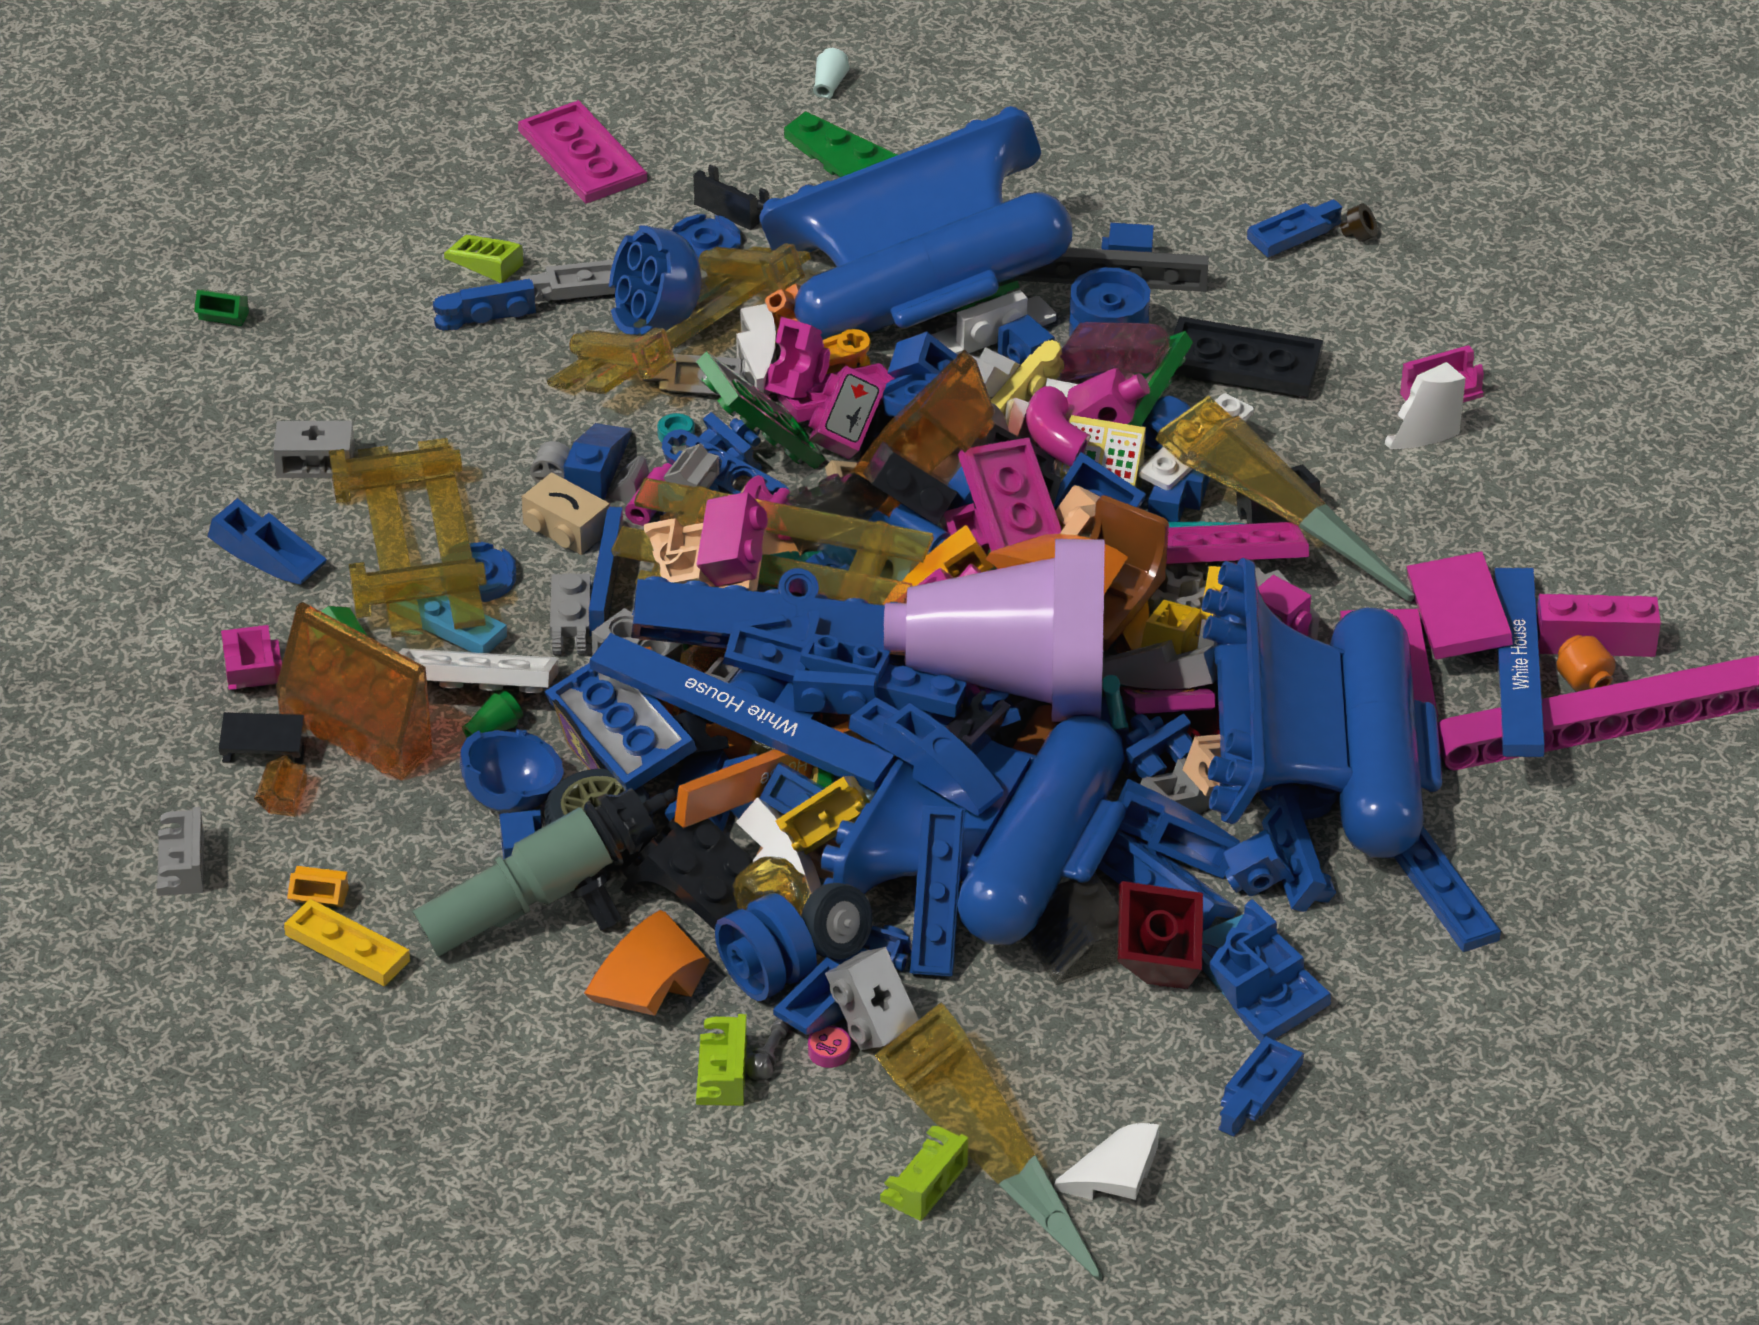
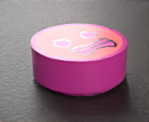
[808,1026,851,1068]

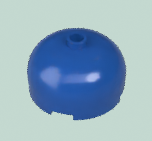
[609,225,702,338]

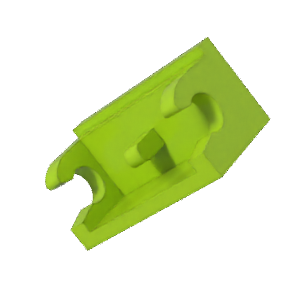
[696,1014,747,1106]
[880,1126,968,1221]

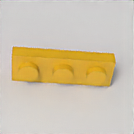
[284,899,410,987]

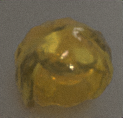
[732,856,812,916]

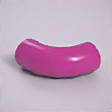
[1025,386,1090,467]

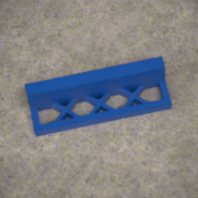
[1097,829,1238,931]

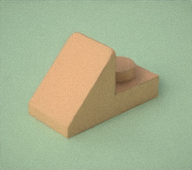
[1055,485,1100,538]

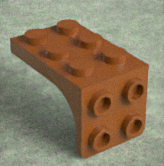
[1090,495,1169,652]

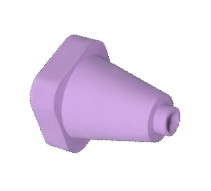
[884,539,1105,722]

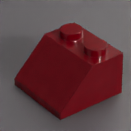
[1118,881,1203,989]

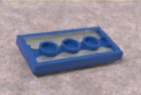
[545,663,697,790]

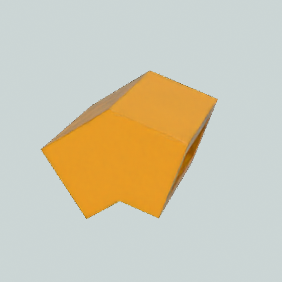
[287,866,349,908]

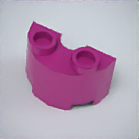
[764,317,830,398]
[221,625,284,690]

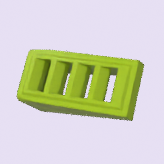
[444,234,524,283]

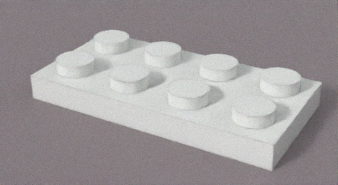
[389,648,559,693]

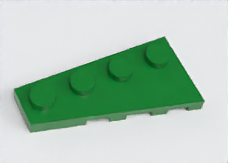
[784,111,898,177]

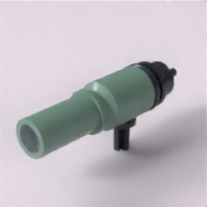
[412,787,677,957]

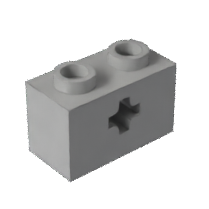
[273,421,355,478]
[825,947,921,1050]

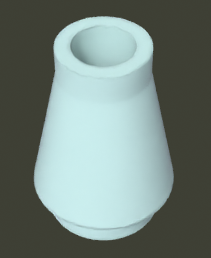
[813,48,850,99]

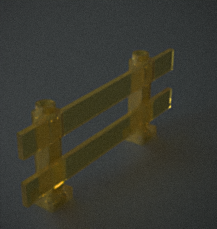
[547,243,811,394]
[329,438,486,638]
[611,478,934,605]

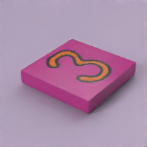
[1120,685,1215,714]

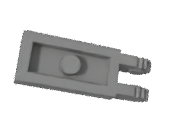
[550,573,591,655]

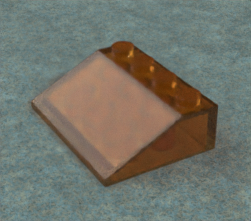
[276,602,433,781]

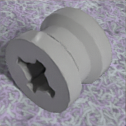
[530,441,571,483]

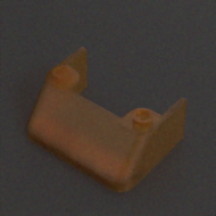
[841,350,995,517]

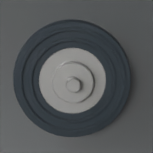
[801,883,872,960]

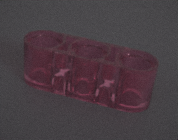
[1061,322,1171,373]

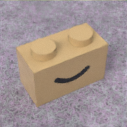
[522,472,610,555]

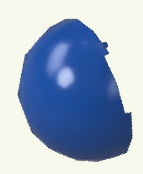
[460,729,564,813]

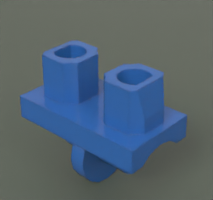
[699,412,762,471]
[1122,714,1193,778]

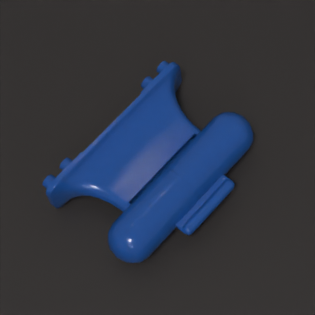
[759,106,1072,341]
[1202,558,1443,858]
[821,706,1127,945]

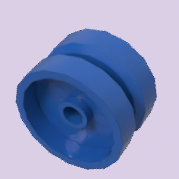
[1069,267,1150,358]
[715,892,817,1001]

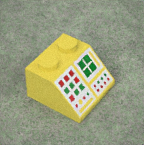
[1060,415,1146,490]

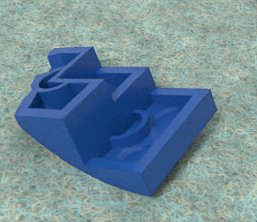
[1210,899,1331,1042]

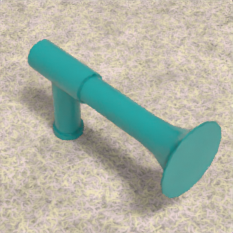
[1102,675,1129,730]

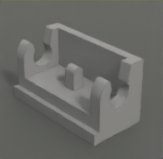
[157,807,204,896]

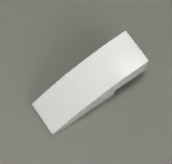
[736,304,776,397]
[736,797,821,908]

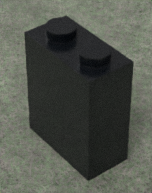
[863,441,958,525]

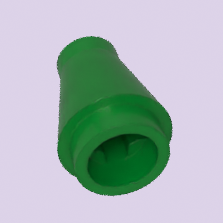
[462,691,523,737]

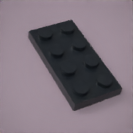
[1173,316,1323,397]

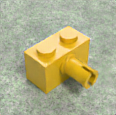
[1141,600,1201,655]

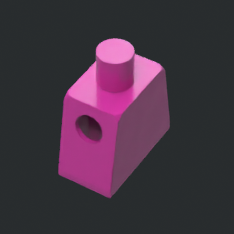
[1064,368,1150,424]

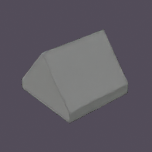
[608,455,650,502]

